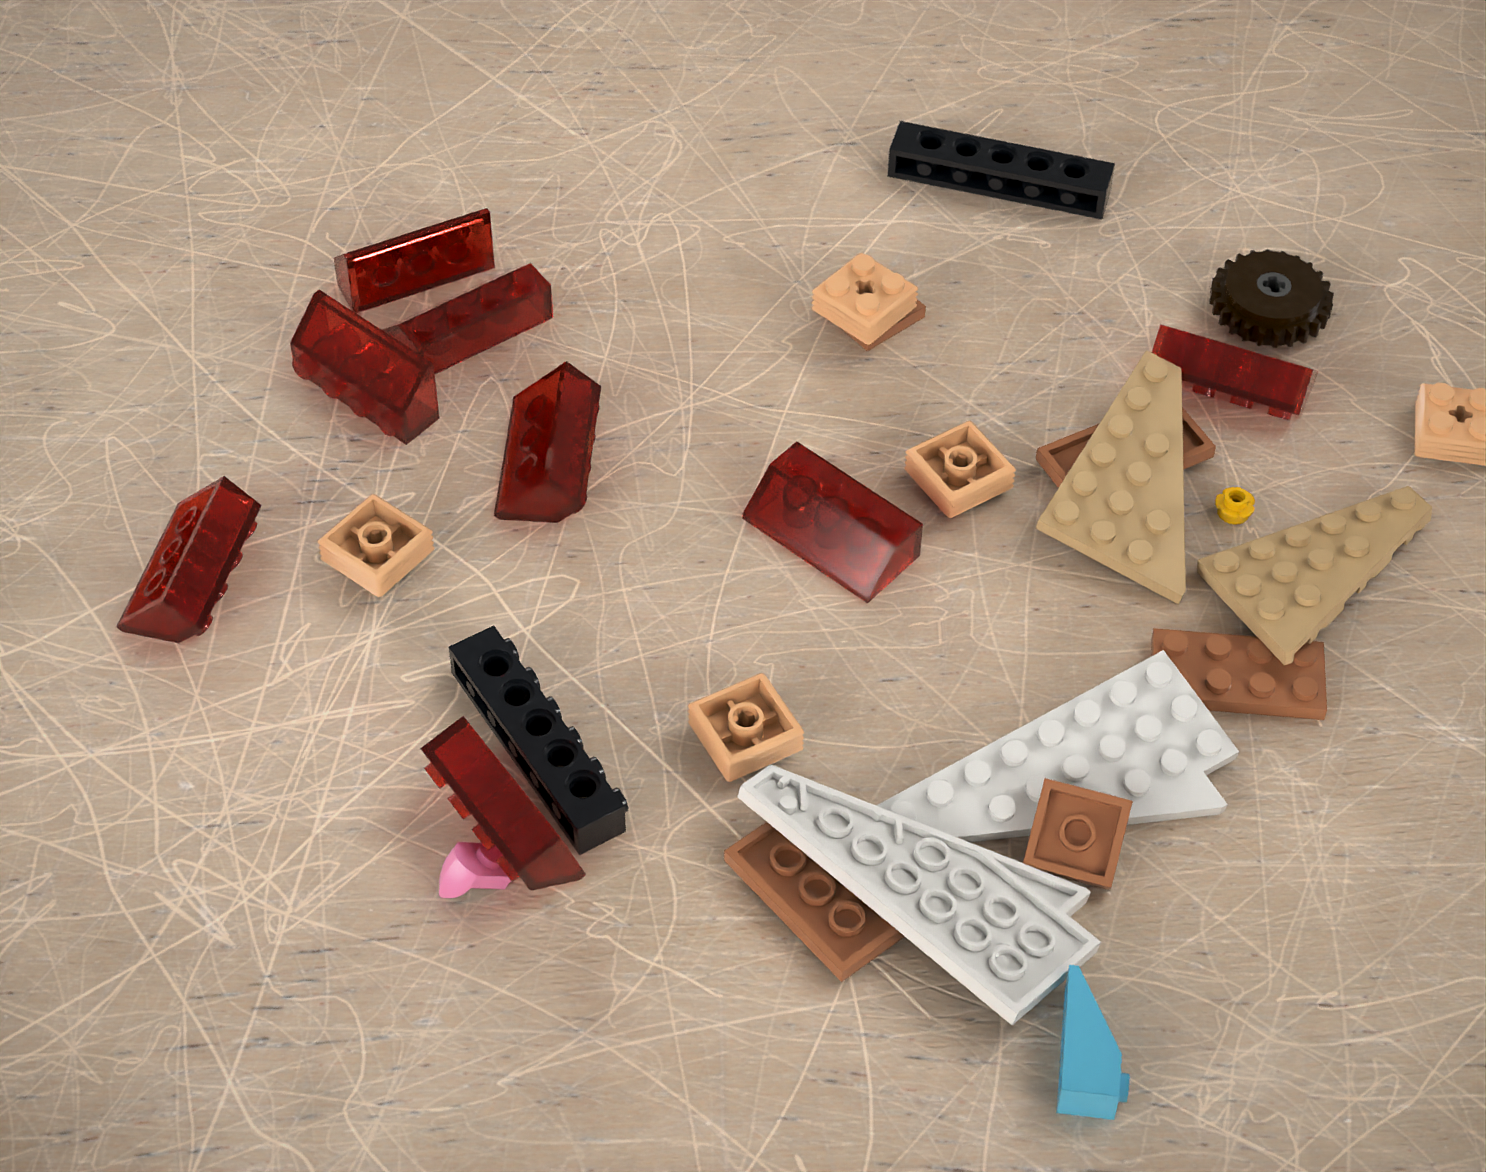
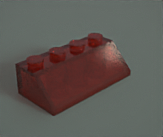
[333,208,495,314]
[381,263,553,381]
[290,290,440,445]
[1151,324,1319,421]
[494,361,601,523]
[742,441,923,603]
[116,476,262,643]
[420,716,586,891]

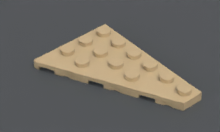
[1036,350,1186,605]
[1197,486,1432,666]

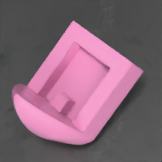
[439,842,514,898]

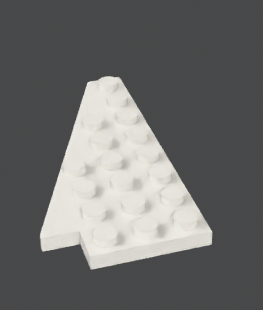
[876,650,1239,842]
[738,764,1101,1025]

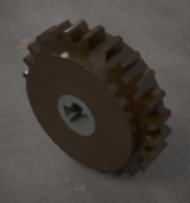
[1209,249,1334,348]

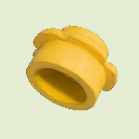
[1215,487,1255,524]

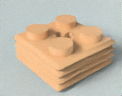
[811,253,918,345]
[1414,383,1486,466]
[904,421,1016,518]
[318,494,435,597]
[688,673,804,782]

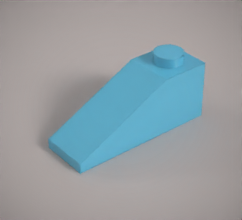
[1057,965,1130,1120]

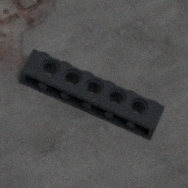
[888,121,1115,220]
[448,625,628,855]

